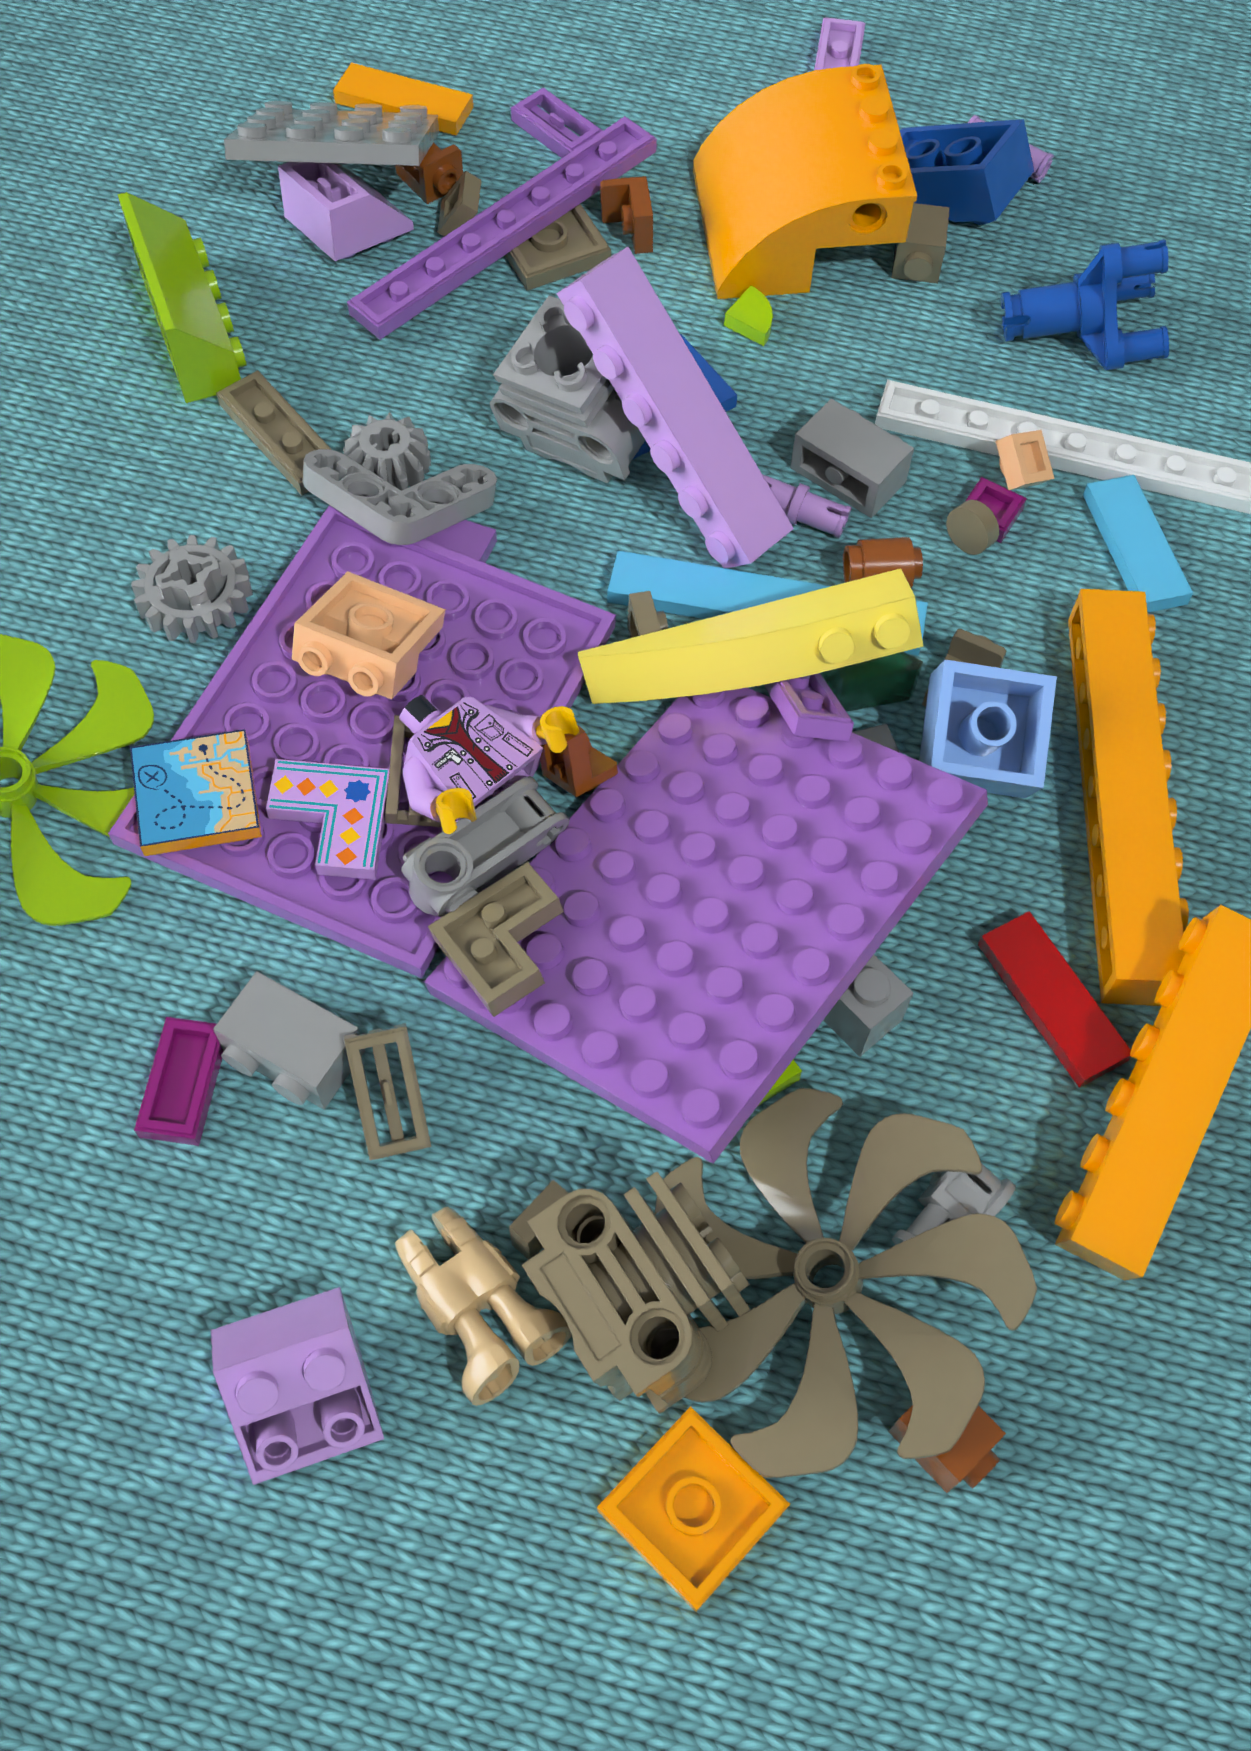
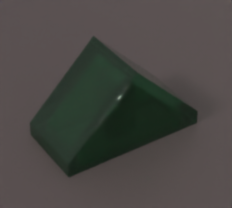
[822,652,923,712]

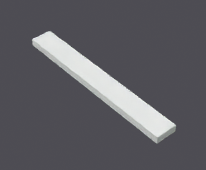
[875,380,1251,514]

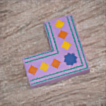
[266,759,389,880]

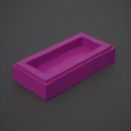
[134,1017,224,1146]

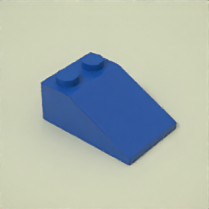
[900,119,1034,225]

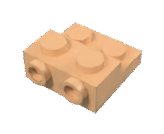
[292,571,446,699]

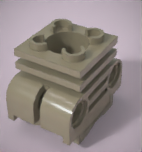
[522,1172,750,1414]

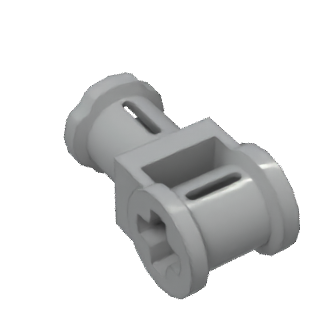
[892,1163,1016,1245]

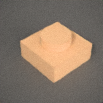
[995,430,1055,490]

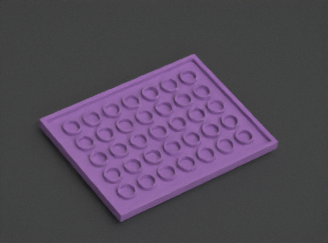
[108,505,616,979]
[424,688,988,1164]

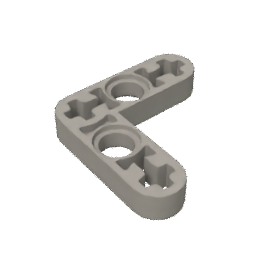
[303,449,497,545]

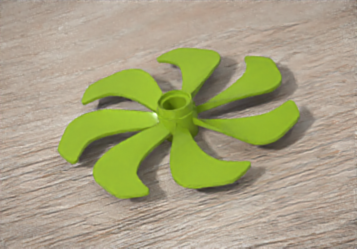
[0,634,154,926]

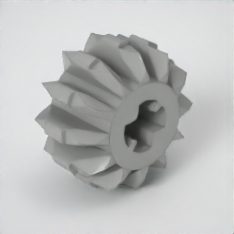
[343,412,431,491]

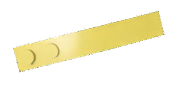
[578,568,923,704]

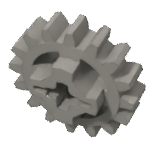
[131,535,253,643]

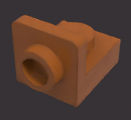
[395,142,463,204]
[600,176,653,254]
[540,715,618,797]

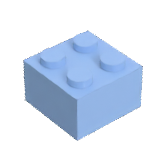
[919,660,1057,798]

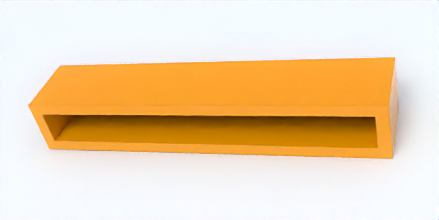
[1055,905,1251,1281]

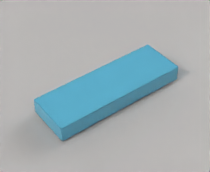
[1083,475,1193,613]

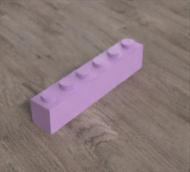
[556,247,794,569]

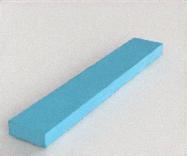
[607,550,928,656]

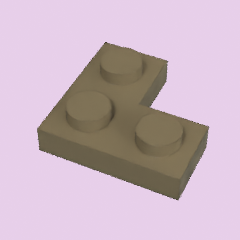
[428,862,564,1017]

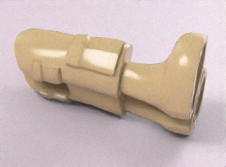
[395,1206,571,1406]

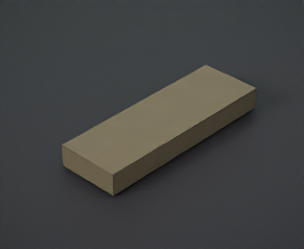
[216,370,332,495]

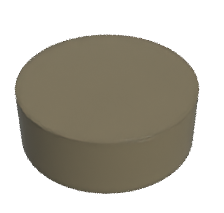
[946,500,999,555]

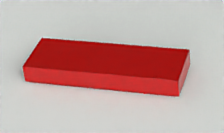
[977,911,1131,1088]

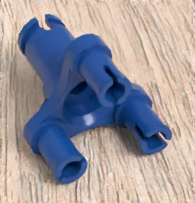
[1001,239,1169,371]

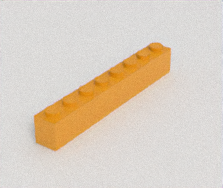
[1068,589,1189,1006]

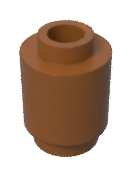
[843,537,923,588]

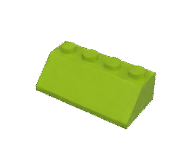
[117,192,247,403]

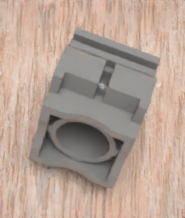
[490,295,645,483]

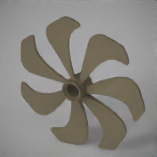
[654,1088,1037,1478]

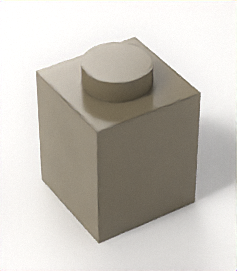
[891,203,950,284]

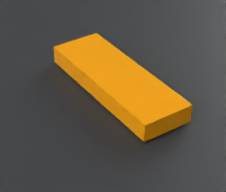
[333,62,474,136]

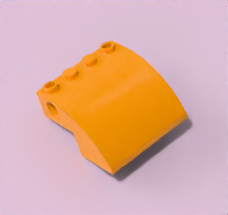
[692,64,917,299]

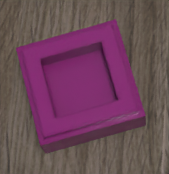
[965,477,1027,543]

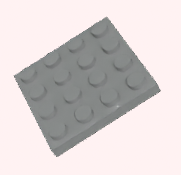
[224,101,439,166]

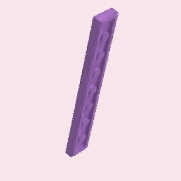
[347,116,657,340]

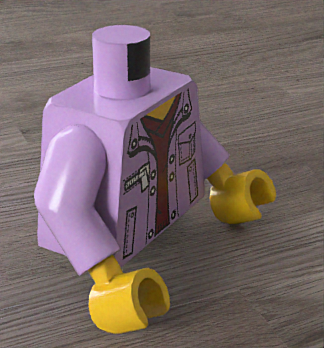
[399,695,580,834]

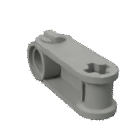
[401,776,570,917]

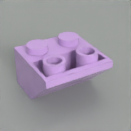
[278,162,414,261]
[211,1287,384,1485]

